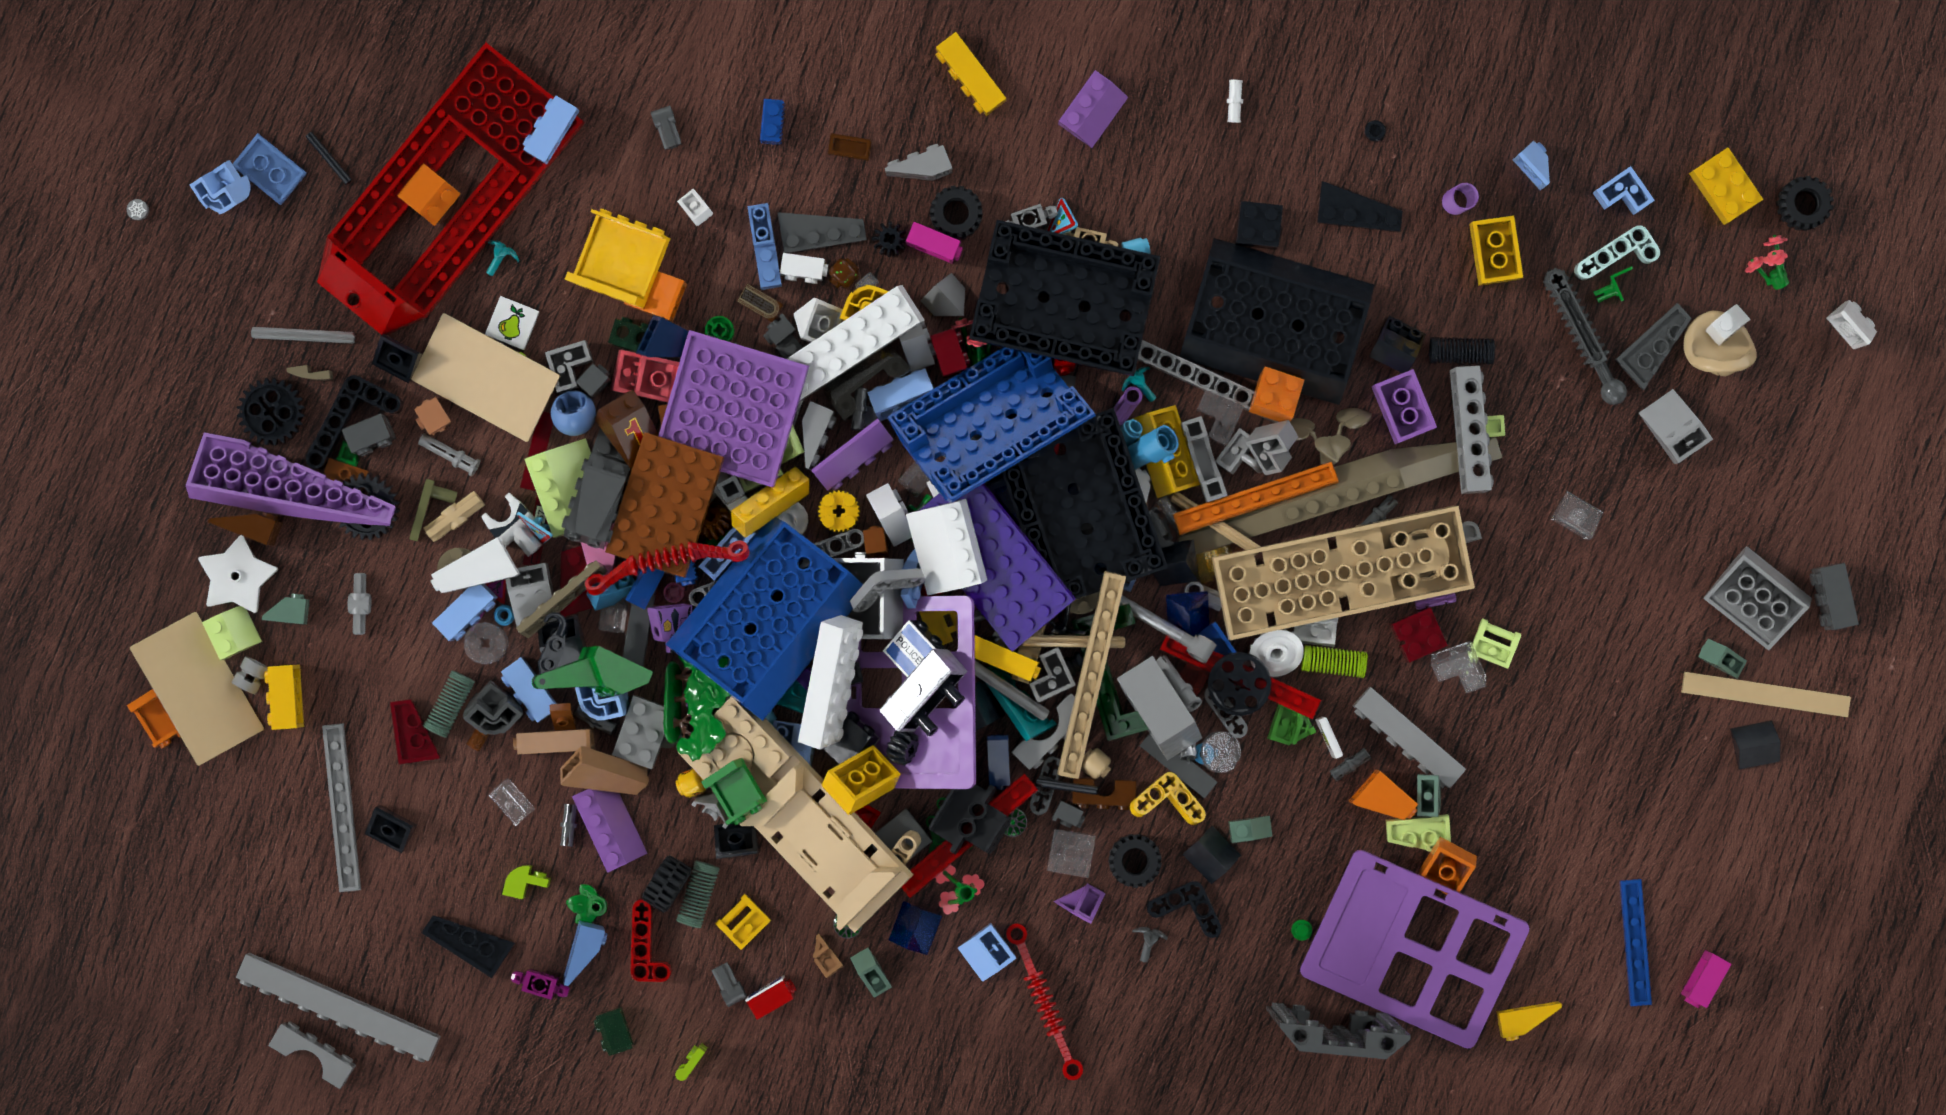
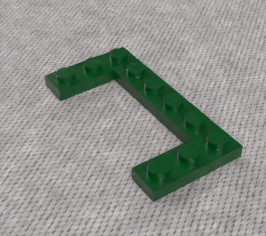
[1072,603,1149,741]

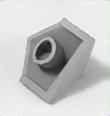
[920,273,965,316]
[691,793,729,829]

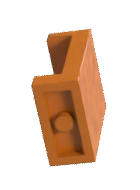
[127,689,181,749]

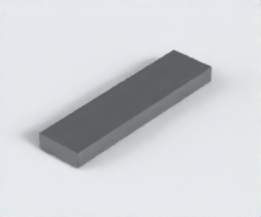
[1139,733,1217,798]

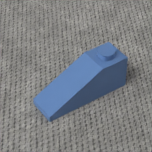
[563,920,607,986]

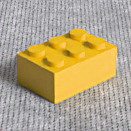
[1689,148,1763,225]
[1469,215,1523,286]
[264,664,304,730]
[821,745,901,815]

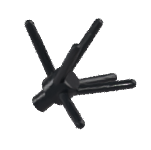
[1046,604,1086,635]

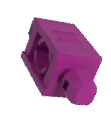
[511,969,570,1000]

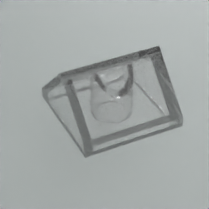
[1551,491,1603,540]

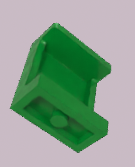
[701,758,767,825]

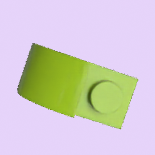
[502,865,551,899]

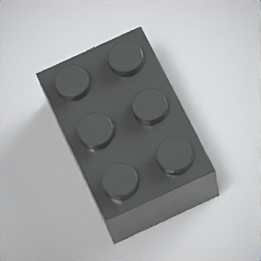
[1810,563,1859,630]

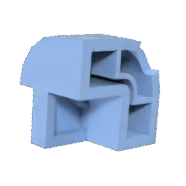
[190,160,250,214]
[575,687,629,720]

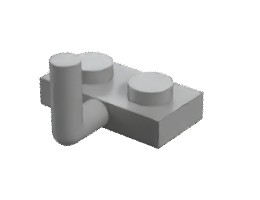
[1215,428,1263,475]

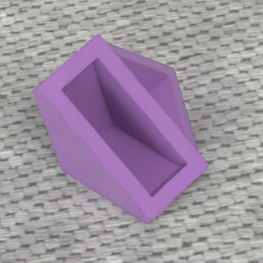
[1053,883,1105,924]

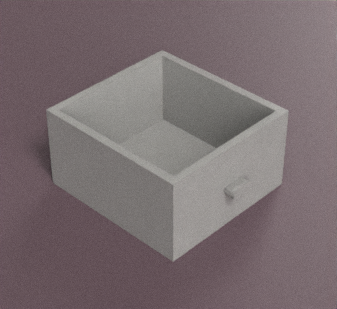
[833,552,904,639]
[1117,656,1202,761]

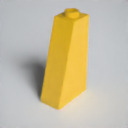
[975,635,1041,682]

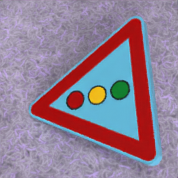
[1047,198,1078,234]
[516,512,553,544]

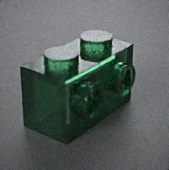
[594,1006,634,1056]

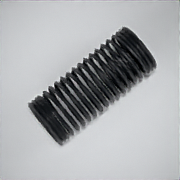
[1429,337,1495,365]

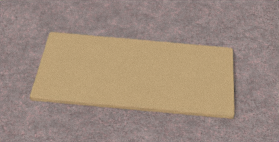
[411,313,560,442]
[130,612,264,766]

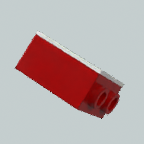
[745,975,796,1020]

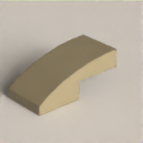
[286,365,334,381]

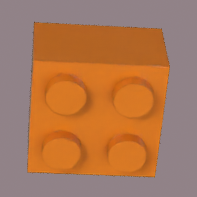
[1249,366,1304,422]
[1419,837,1477,895]

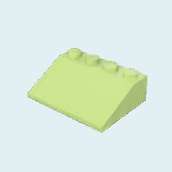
[525,438,591,538]

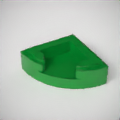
[337,441,358,467]

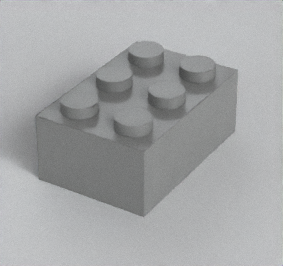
[612,695,665,769]

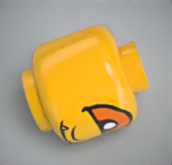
[676,768,706,798]

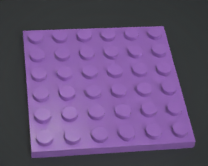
[659,330,809,487]

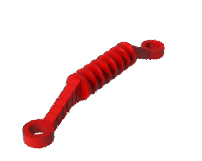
[585,540,750,595]
[1006,923,1083,1080]

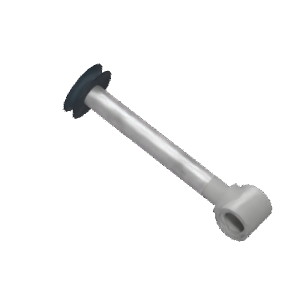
[1119,595,1217,663]

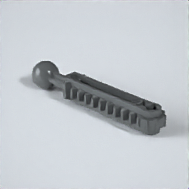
[1543,268,1627,405]

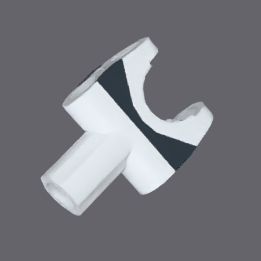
[481,493,542,557]

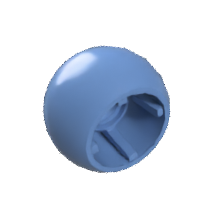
[551,391,596,436]

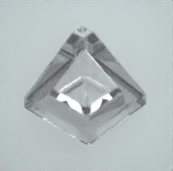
[855,272,879,289]

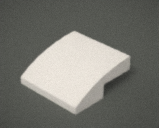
[1294,617,1338,647]

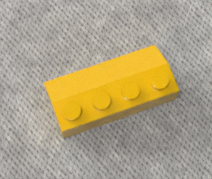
[1132,405,1200,498]

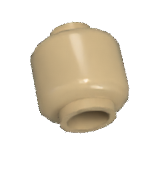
[1081,748,1111,779]

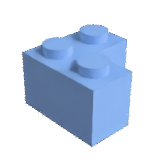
[1593,166,1655,215]

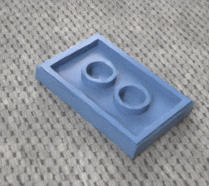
[233,133,307,205]

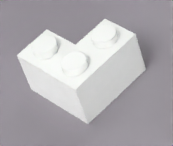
[866,483,912,547]

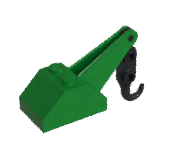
[532,612,653,697]

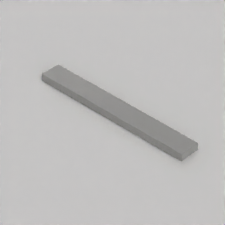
[322,723,361,892]

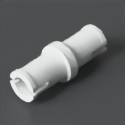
[1227,80,1243,123]

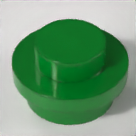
[1291,919,1312,941]

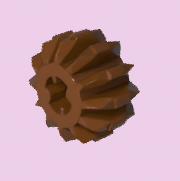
[700,504,732,540]

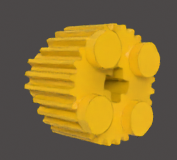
[818,490,861,533]

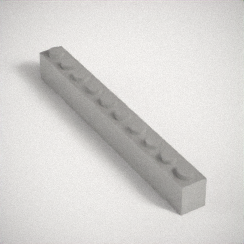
[236,953,441,1062]

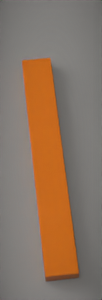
[1173,462,1339,535]

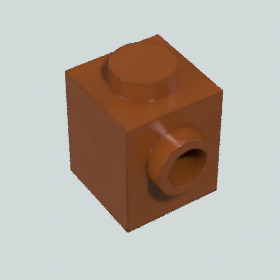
[863,526,890,558]

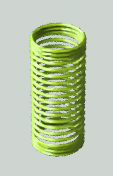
[1301,645,1368,678]

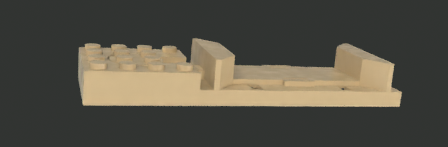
[1212,506,1475,640]
[678,697,914,933]

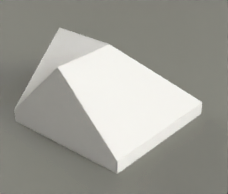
[794,298,843,343]

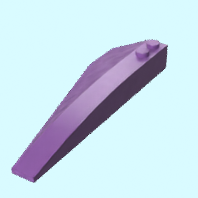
[186,433,396,526]

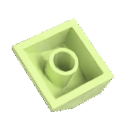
[202,606,262,660]

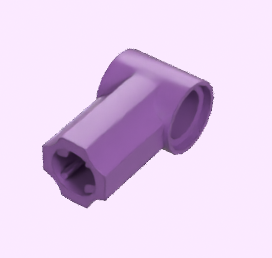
[1114,387,1142,426]

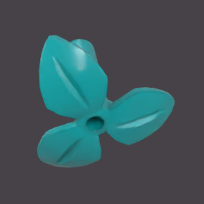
[486,240,520,276]
[1122,367,1156,402]

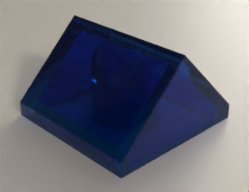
[1166,591,1209,637]
[889,901,942,955]

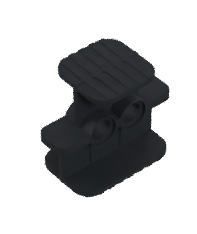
[929,784,1012,854]

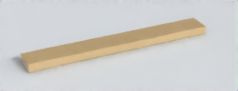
[1681,672,1851,717]

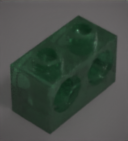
[608,317,648,352]

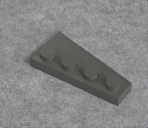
[777,212,867,253]
[1615,303,1692,390]

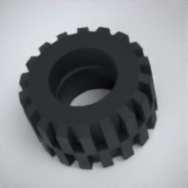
[1776,176,1834,231]
[930,185,982,240]
[1108,834,1162,888]
[642,855,691,913]

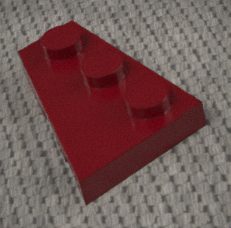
[560,546,593,617]
[390,699,441,765]

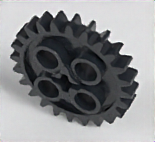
[237,378,306,446]
[339,472,401,540]

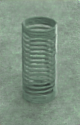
[423,671,475,738]
[676,861,720,928]

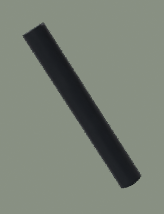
[306,132,352,185]
[1036,778,1099,795]

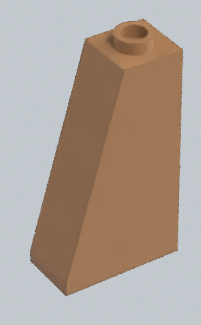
[513,728,595,754]
[560,746,649,795]

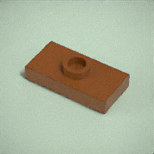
[323,458,369,491]
[550,703,576,731]

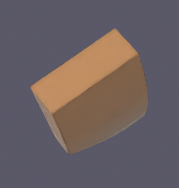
[813,934,844,979]

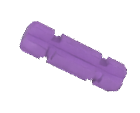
[1415,593,1456,610]

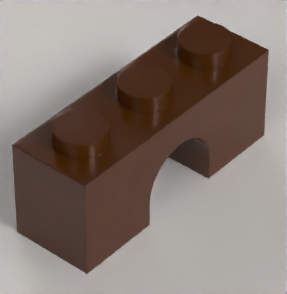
[1072,778,1136,810]

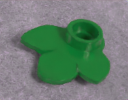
[566,884,608,924]

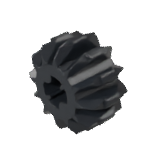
[872,221,907,257]
[886,730,919,766]

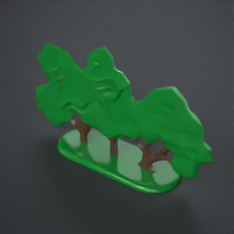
[663,655,730,762]

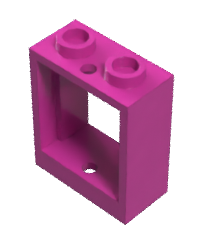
[906,222,963,264]
[1681,950,1731,1009]

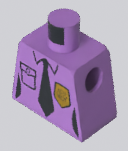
[647,603,692,653]

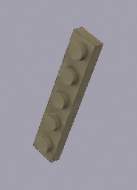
[516,560,608,639]

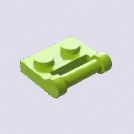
[675,1043,708,1081]

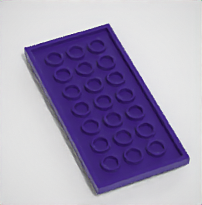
[920,484,1076,652]

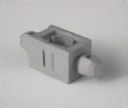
[1006,204,1058,229]

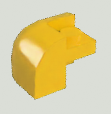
[840,285,889,321]

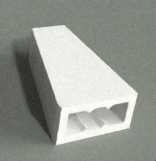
[431,537,520,593]

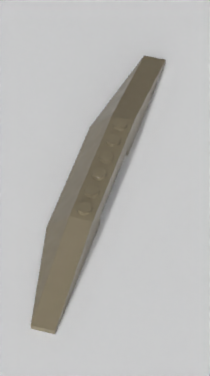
[1178,438,1503,555]

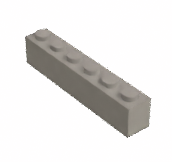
[1353,687,1466,788]

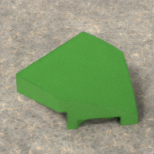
[1267,704,1316,745]

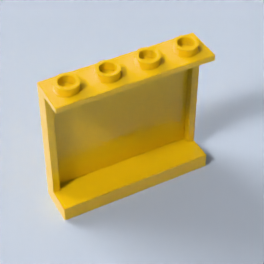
[565,209,671,309]

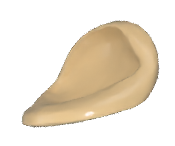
[1684,311,1757,377]

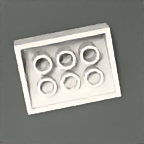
[906,499,987,596]

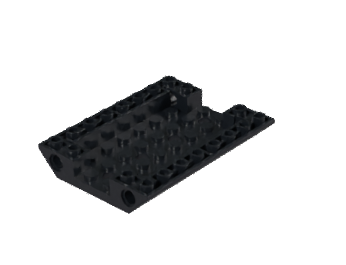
[969,220,1161,376]
[1179,238,1374,405]
[1002,408,1168,599]

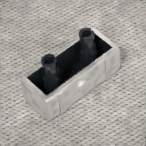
[879,649,967,737]

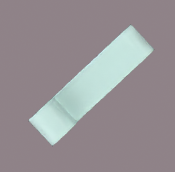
[1574,226,1660,280]

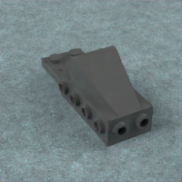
[562,428,631,549]

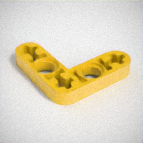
[1130,772,1206,825]

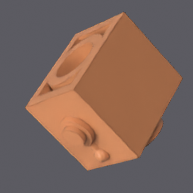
[414,397,451,436]

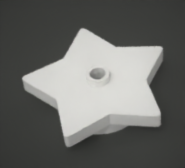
[198,535,278,613]

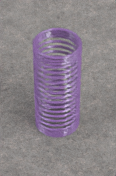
[1442,183,1479,215]

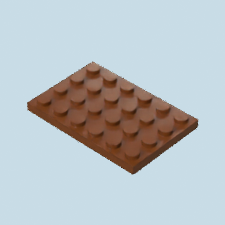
[605,432,725,578]

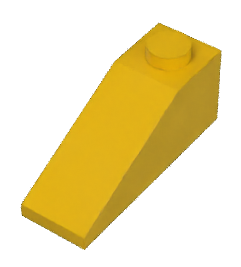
[1496,1001,1562,1041]

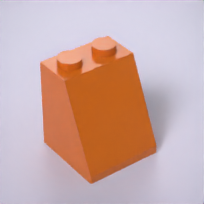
[624,271,687,323]
[1348,770,1418,820]

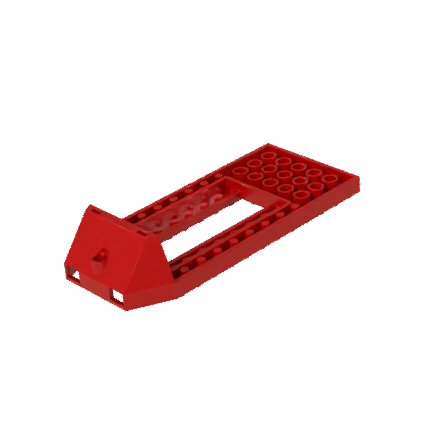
[317,42,585,335]

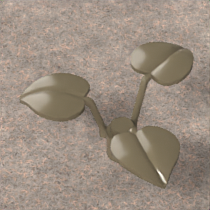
[1290,408,1372,465]

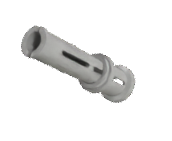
[418,433,481,477]
[1156,655,1202,712]

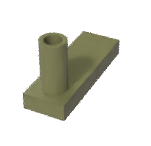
[409,479,457,541]

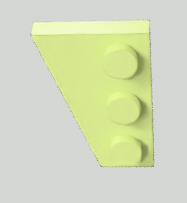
[1386,814,1451,852]

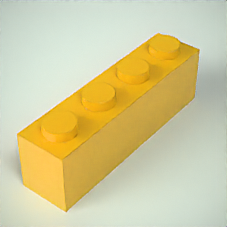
[935,32,1006,116]
[731,466,809,538]

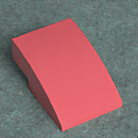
[610,350,680,403]

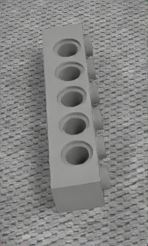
[1450,366,1494,494]

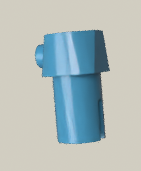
[1127,425,1179,470]

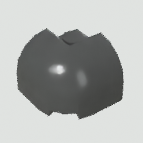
[463,680,523,735]

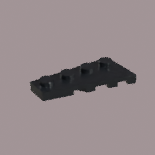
[1317,181,1403,232]
[421,915,515,978]

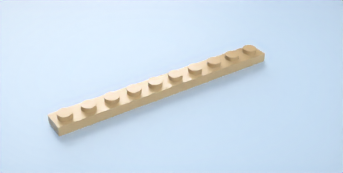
[1057,571,1126,779]

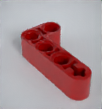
[631,898,672,982]

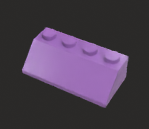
[811,418,894,491]
[572,789,647,873]

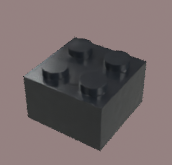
[1235,201,1283,249]

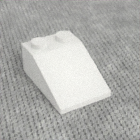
[1826,300,1877,349]

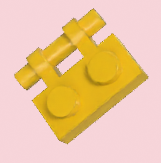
[919,611,958,645]

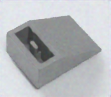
[885,144,953,181]
[1639,389,1713,464]
[802,401,837,470]
[506,563,557,633]

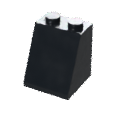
[538,615,587,667]
[952,680,1005,731]

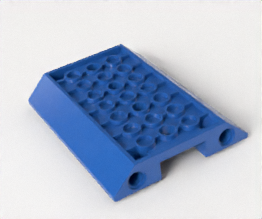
[888,347,1096,502]
[666,517,863,721]

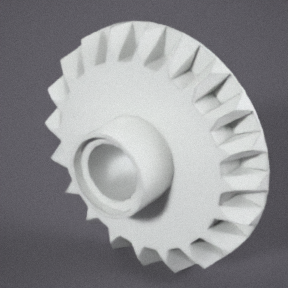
[1249,629,1304,677]

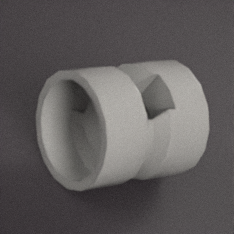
[232,656,268,695]

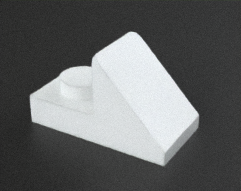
[677,189,713,226]

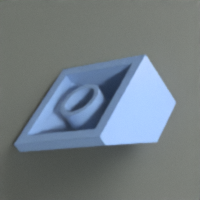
[1513,141,1550,190]

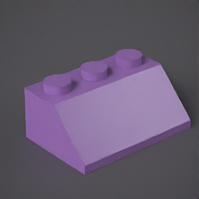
[1058,70,1128,148]
[1371,369,1437,444]

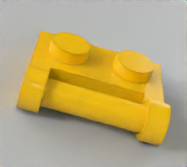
[715,894,771,950]

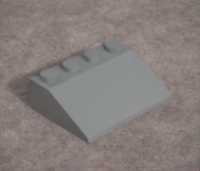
[1703,546,1812,650]

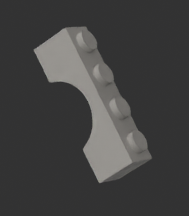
[1180,416,1228,503]
[1011,692,1075,770]
[268,1021,356,1089]

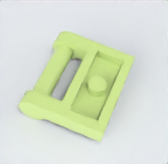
[1468,618,1521,669]

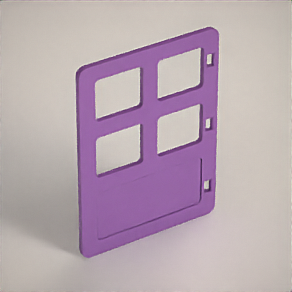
[846,596,976,789]
[1300,850,1529,1048]

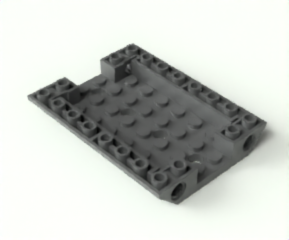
[1266,1003,1411,1059]

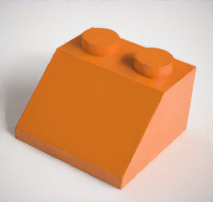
[397,163,461,226]

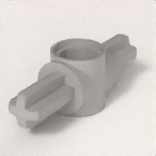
[348,573,372,635]

